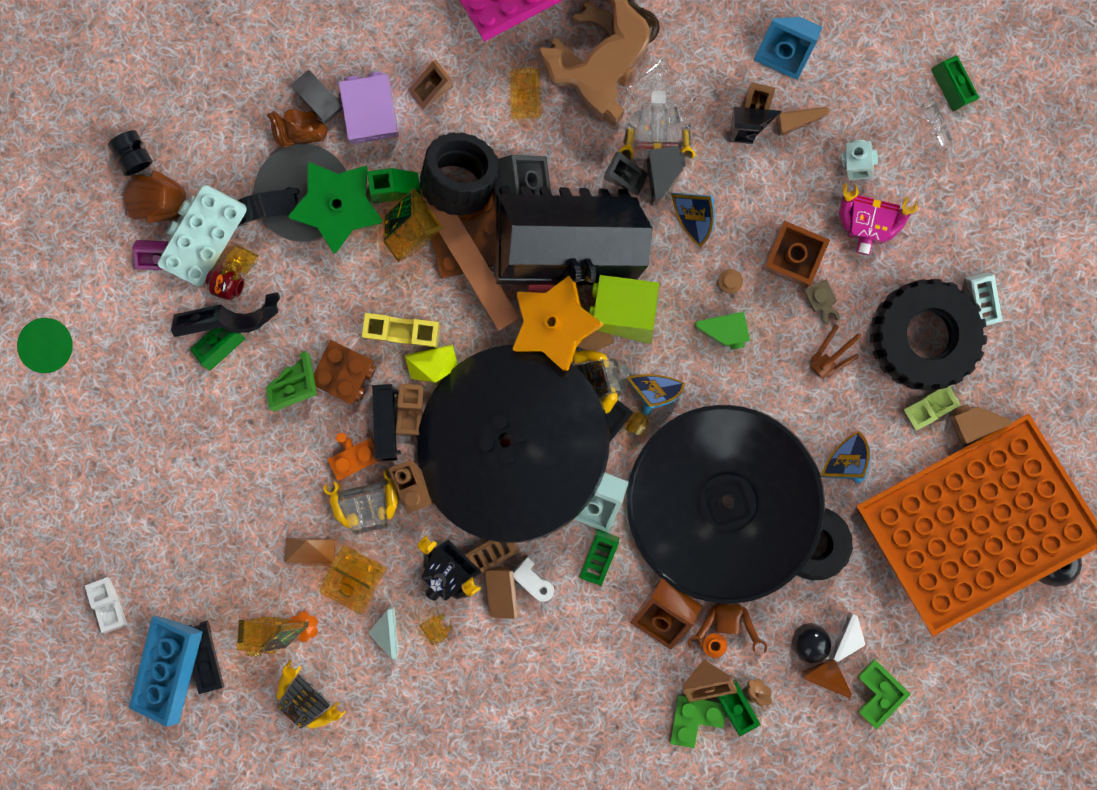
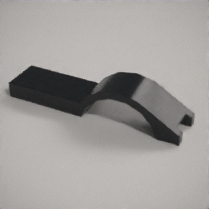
[237,188,300,227]
[171,292,280,337]

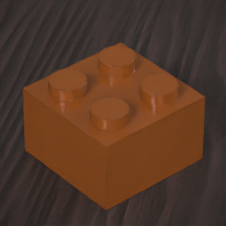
[762,220,830,288]

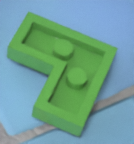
[857,659,911,730]
[670,694,726,748]

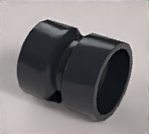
[108,130,153,176]

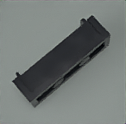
[372,384,401,462]

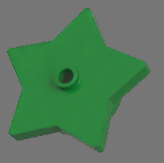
[289,162,383,254]

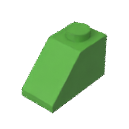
[694,312,750,350]

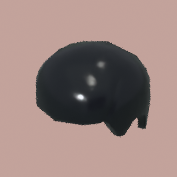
[792,623,832,664]

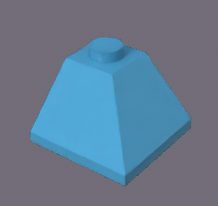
[754,17,822,80]

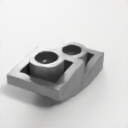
[290,70,343,124]

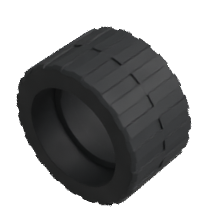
[419,132,499,216]

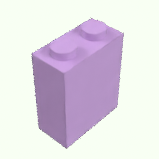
[339,72,399,144]

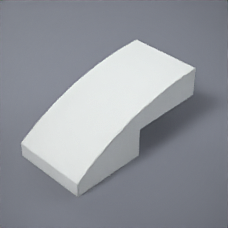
[85,577,127,634]

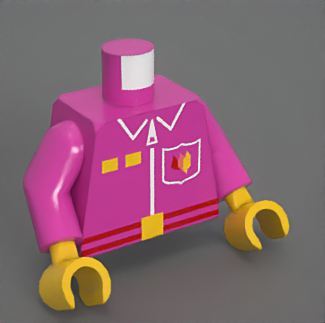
[839,183,918,256]

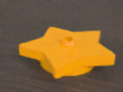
[513,276,603,371]

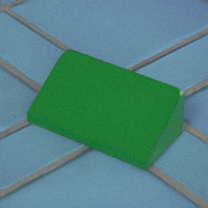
[931,55,979,111]
[190,328,245,371]
[717,679,761,737]

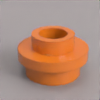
[702,633,727,658]

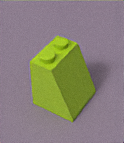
[590,275,659,344]

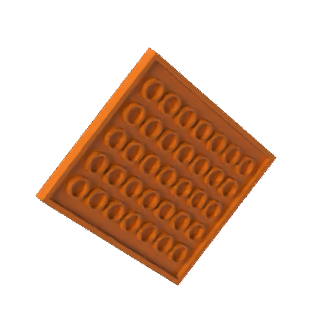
[856,413,1097,637]

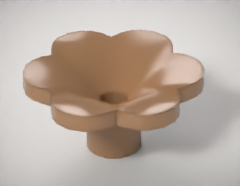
[747,679,772,707]

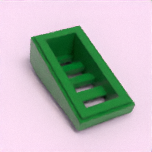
[579,529,619,586]

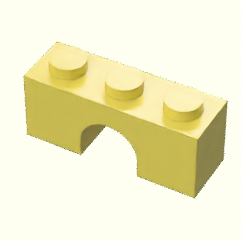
[362,313,441,348]

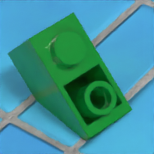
[367,168,421,204]

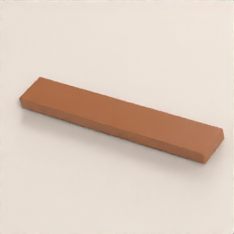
[422,201,520,331]

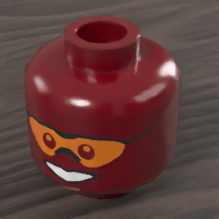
[205,265,245,300]

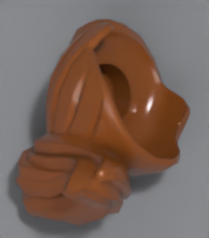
[267,109,328,147]

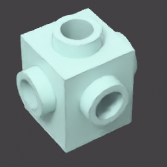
[842,140,878,180]

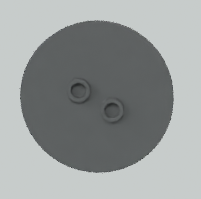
[254,144,346,242]

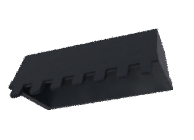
[496,186,653,285]

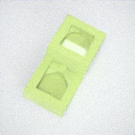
[904,386,961,431]

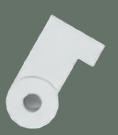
[513,555,554,602]

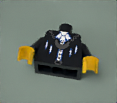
[417,535,482,601]

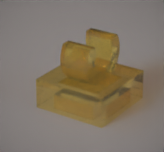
[419,614,452,645]

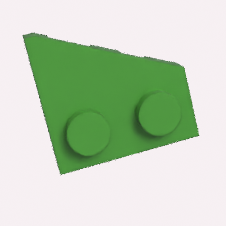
[266,351,317,412]

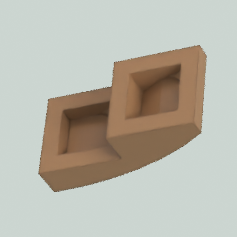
[396,384,424,437]

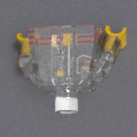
[619,91,695,159]

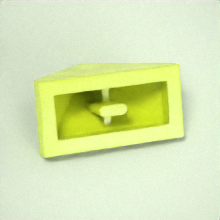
[405,344,458,383]

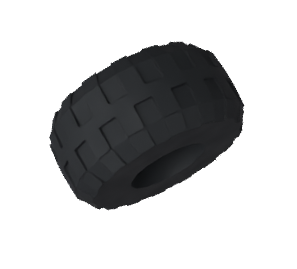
[797,508,853,581]

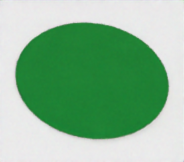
[17,318,73,373]

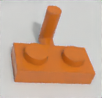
[327,433,378,481]

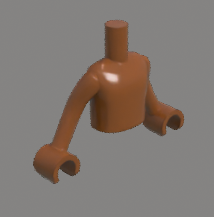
[688,603,767,653]

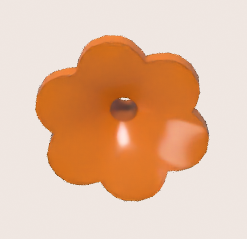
[289,611,318,642]

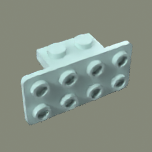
[158,185,247,286]

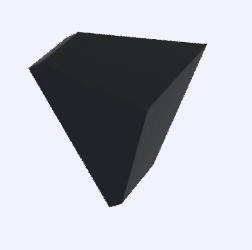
[729,107,782,144]

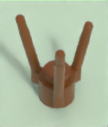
[810,324,861,379]

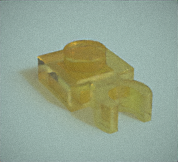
[221,245,259,281]

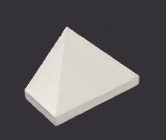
[830,612,865,661]

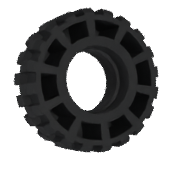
[870,279,987,390]

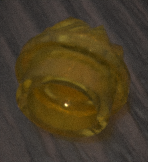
[625,412,649,437]

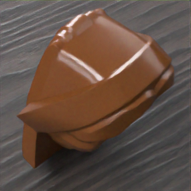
[124,170,186,223]

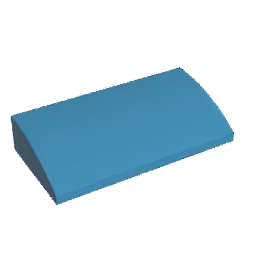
[129,616,202,727]

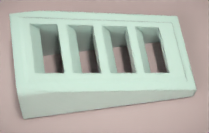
[965,272,1003,325]

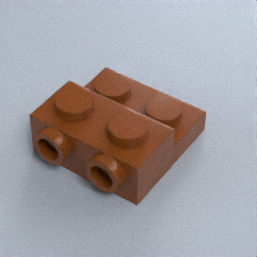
[313,340,376,405]

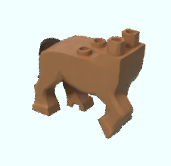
[539,0,660,127]

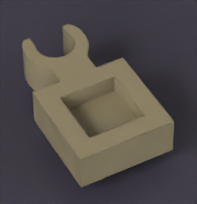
[803,279,840,325]

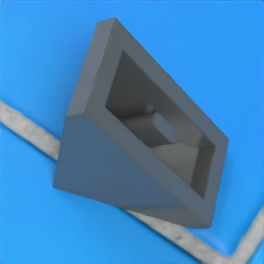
[604,151,648,195]

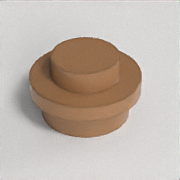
[718,269,743,294]

